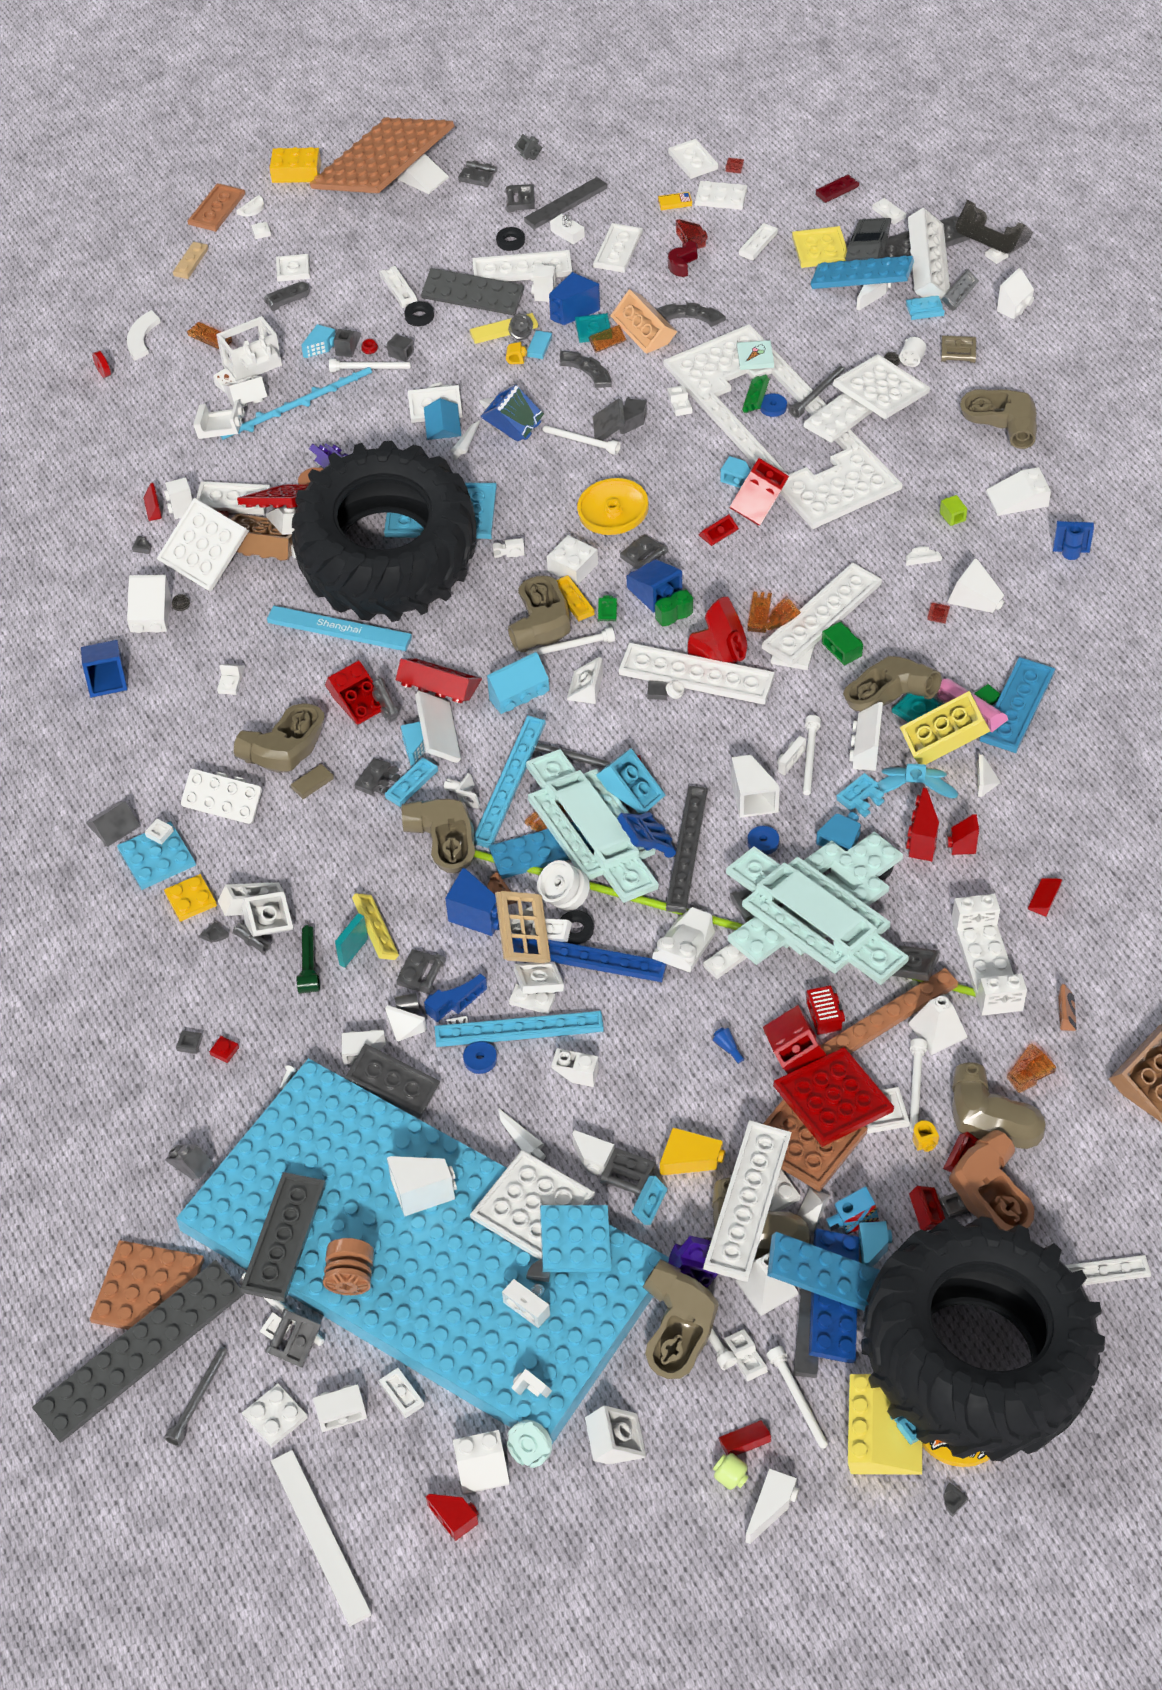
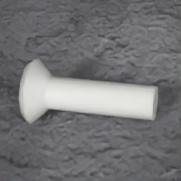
[279,1065,297,1090]

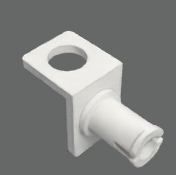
[444,773,480,809]

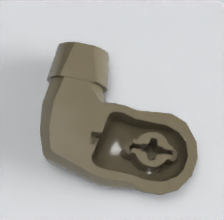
[960,389,1038,449]
[508,576,571,652]
[843,656,942,712]
[234,704,324,773]

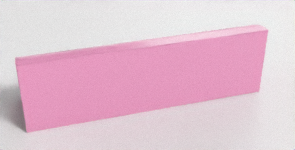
[937,679,1008,732]

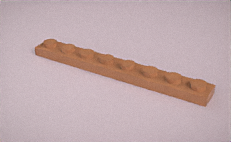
[822,968,958,1055]

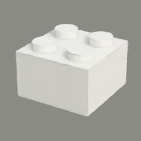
[547,535,598,586]

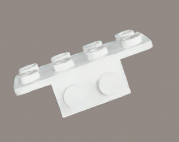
[181,769,262,824]

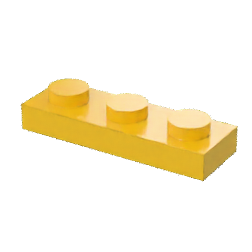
[556,575,595,622]

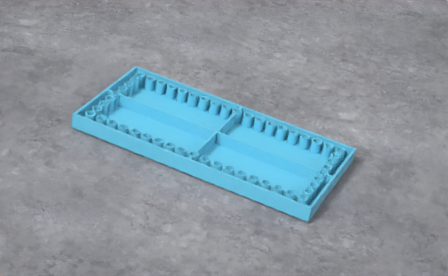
[176,1058,669,1444]

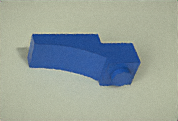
[424,974,487,1022]

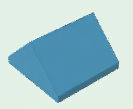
[424,398,461,440]

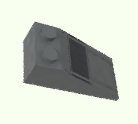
[845,218,891,261]

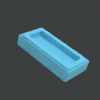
[527,330,552,359]

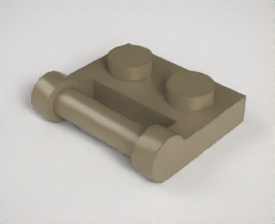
[941,336,976,363]

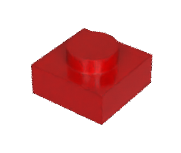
[209,1036,239,1063]

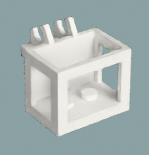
[216,316,282,380]

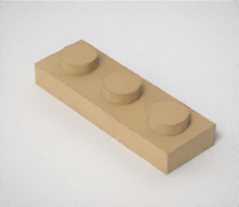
[173,242,208,279]

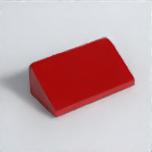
[143,483,162,521]
[698,514,739,546]
[1028,878,1062,917]
[943,1132,978,1172]
[909,1186,945,1231]
[718,1420,771,1456]

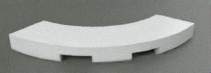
[127,310,161,361]

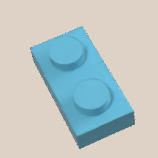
[632,1176,668,1225]

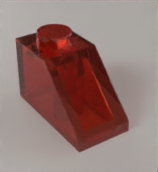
[676,219,708,249]

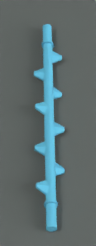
[220,367,372,440]

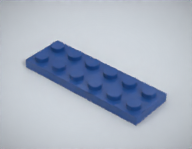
[809,1229,859,1363]

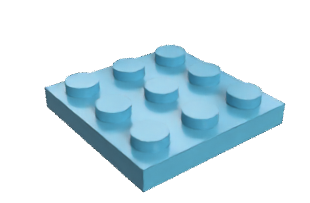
[117,821,196,890]
[540,1205,611,1272]

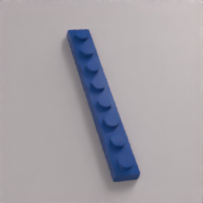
[502,933,667,982]

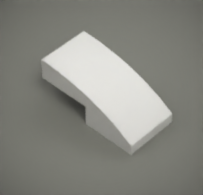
[667,385,692,416]
[724,1329,768,1382]

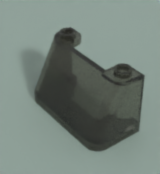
[956,200,1033,254]

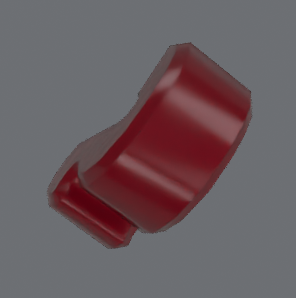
[668,241,698,277]

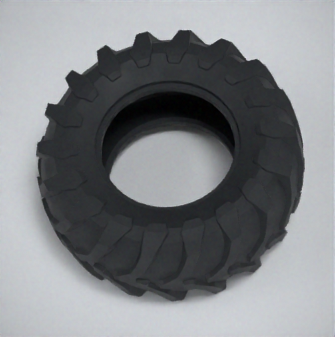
[292,441,476,622]
[861,1216,1105,1461]

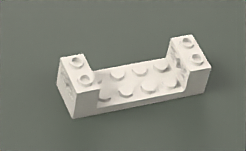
[951,894,1027,1016]

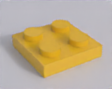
[164,874,217,922]

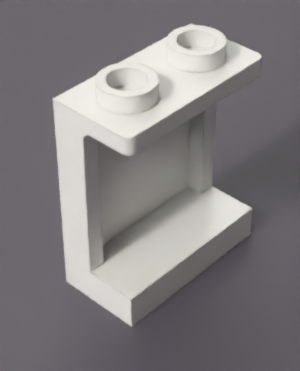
[193,400,245,439]

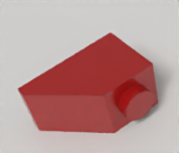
[946,814,979,855]
[425,1494,479,1541]

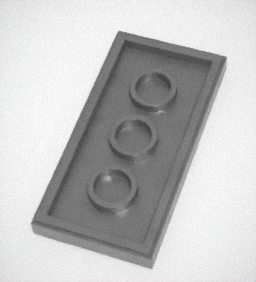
[345,1044,440,1118]

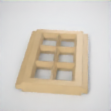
[495,891,551,963]

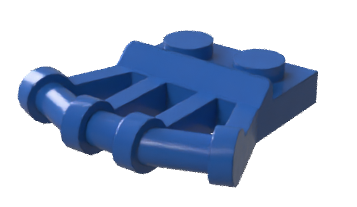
[617,812,676,858]

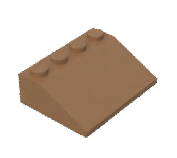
[231,514,293,561]
[1109,1024,1162,1123]

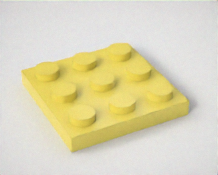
[792,226,847,268]

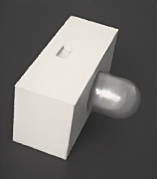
[550,213,585,245]
[502,1279,550,1328]

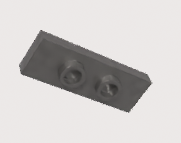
[942,269,979,311]

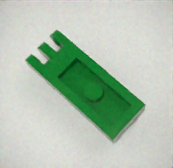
[742,375,770,413]

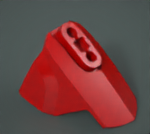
[688,596,748,664]

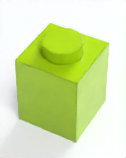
[940,495,967,526]

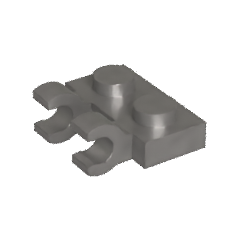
[354,758,400,795]

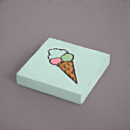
[737,340,774,370]

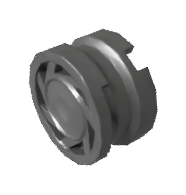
[508,314,533,340]

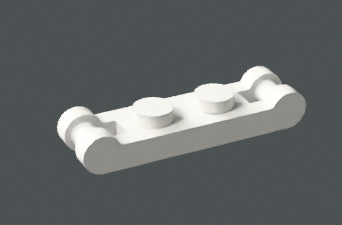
[379,266,417,308]

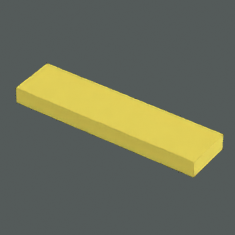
[469,313,538,344]
[352,893,399,960]

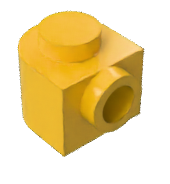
[506,342,527,364]
[912,1121,939,1152]

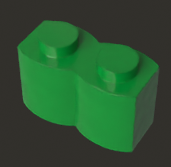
[655,590,693,627]

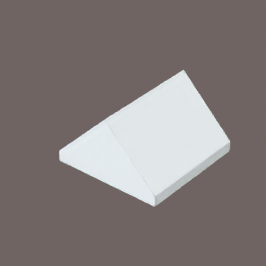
[567,657,603,704]

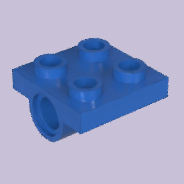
[1053,521,1094,560]

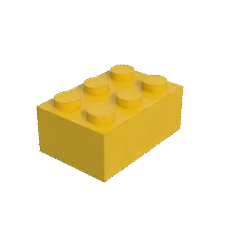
[270,147,321,183]

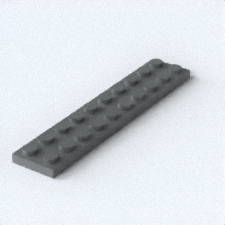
[32,1260,244,1443]

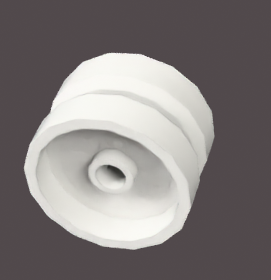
[537,860,590,911]

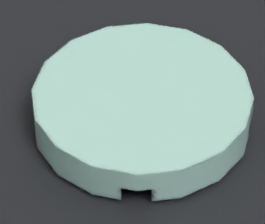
[507,1420,552,1468]

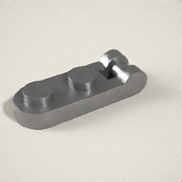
[264,282,310,311]

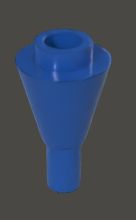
[713,1027,744,1064]

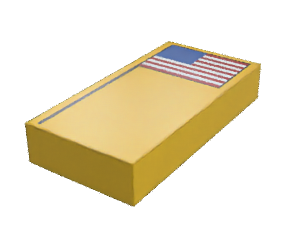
[658,192,692,210]

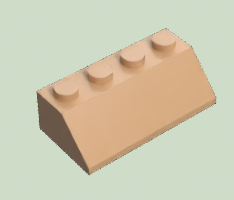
[610,289,677,354]

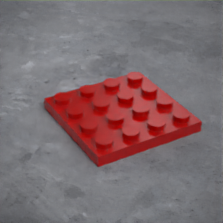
[237,484,309,508]
[773,1047,894,1147]

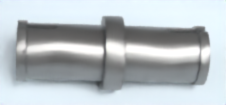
[233,923,271,954]

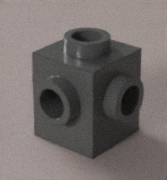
[514,134,543,160]

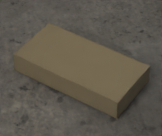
[291,764,334,799]

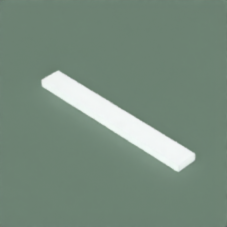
[1065,1255,1151,1285]
[271,1450,372,1627]

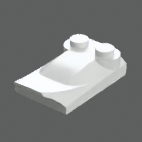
[652,907,715,972]

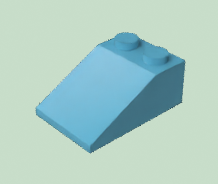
[596,748,666,814]

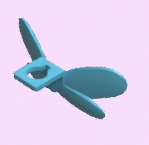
[877,764,958,798]

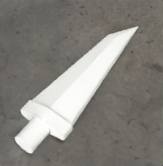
[451,420,480,460]
[499,1108,546,1161]

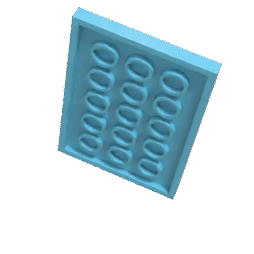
[384,483,497,539]

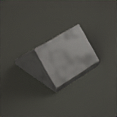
[86,801,140,847]

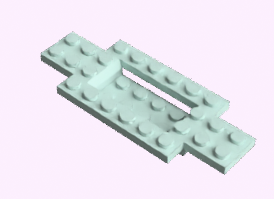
[526,749,659,903]
[728,831,903,965]
[726,847,909,985]

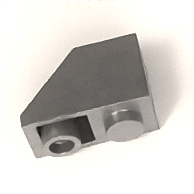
[334,329,361,357]
[620,398,647,434]
[165,1145,214,1179]

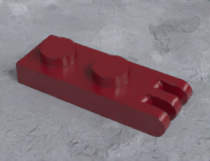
[816,174,859,203]

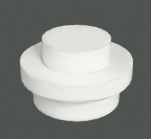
[666,680,684,699]

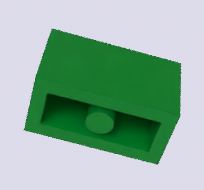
[822,622,863,666]

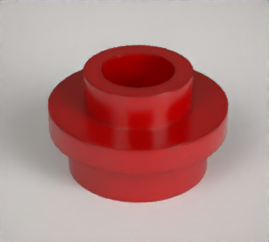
[361,339,378,354]

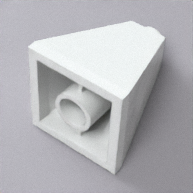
[947,559,1005,613]
[908,994,967,1055]
[736,1252,799,1316]

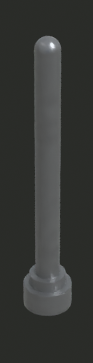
[789,366,845,418]
[535,743,610,768]
[164,1347,227,1447]

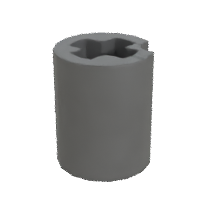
[394,993,419,1012]

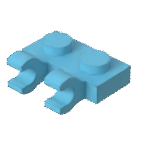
[836,773,885,818]

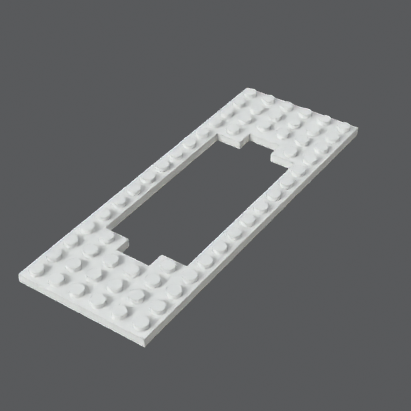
[663,324,902,529]

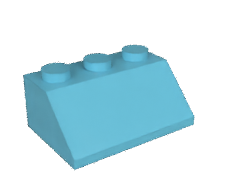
[487,652,549,714]

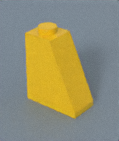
[660,1128,726,1175]

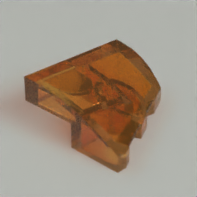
[765,595,801,630]
[1007,1044,1056,1093]

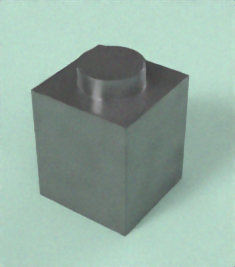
[386,334,414,362]

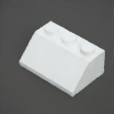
[849,702,883,771]

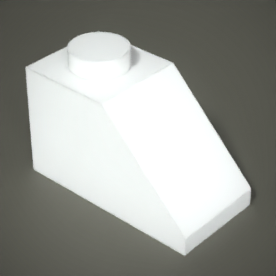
[572,1130,614,1175]

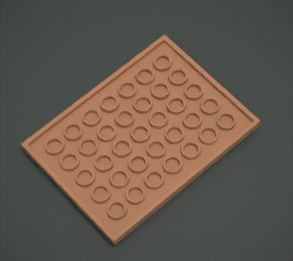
[309,117,455,193]

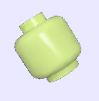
[713,1453,749,1490]

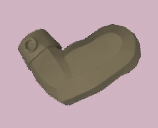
[402,799,475,873]
[952,1062,1046,1149]
[712,1178,811,1259]
[643,1259,719,1379]

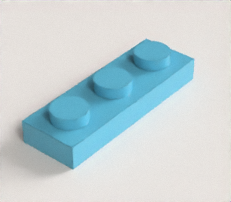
[385,757,438,807]

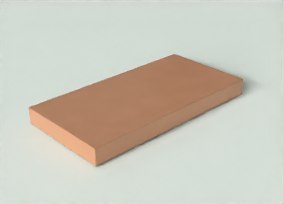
[187,183,245,232]

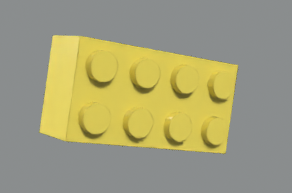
[900,691,990,765]

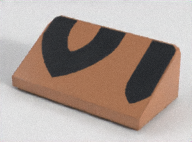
[1058,984,1077,1031]

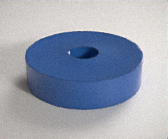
[760,394,787,417]
[747,826,779,855]
[463,1041,497,1074]

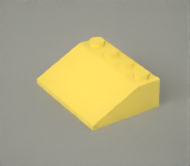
[848,1374,923,1475]

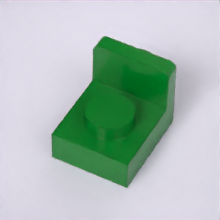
[598,595,617,621]

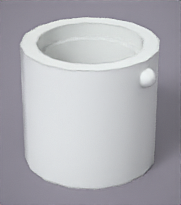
[899,337,926,367]

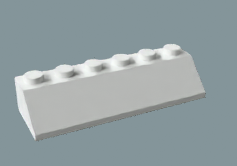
[908,207,950,299]

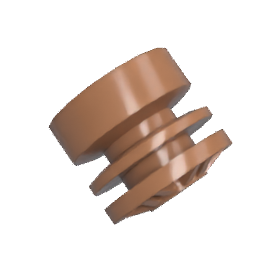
[323,1238,374,1295]

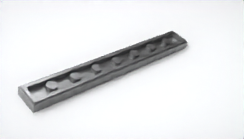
[666,786,708,913]

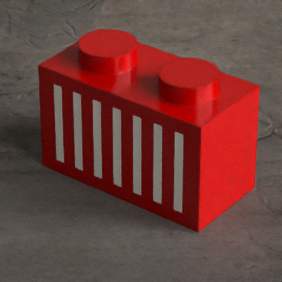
[806,985,845,1035]

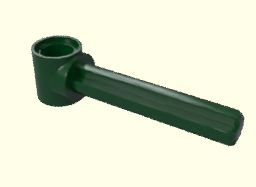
[296,925,320,994]

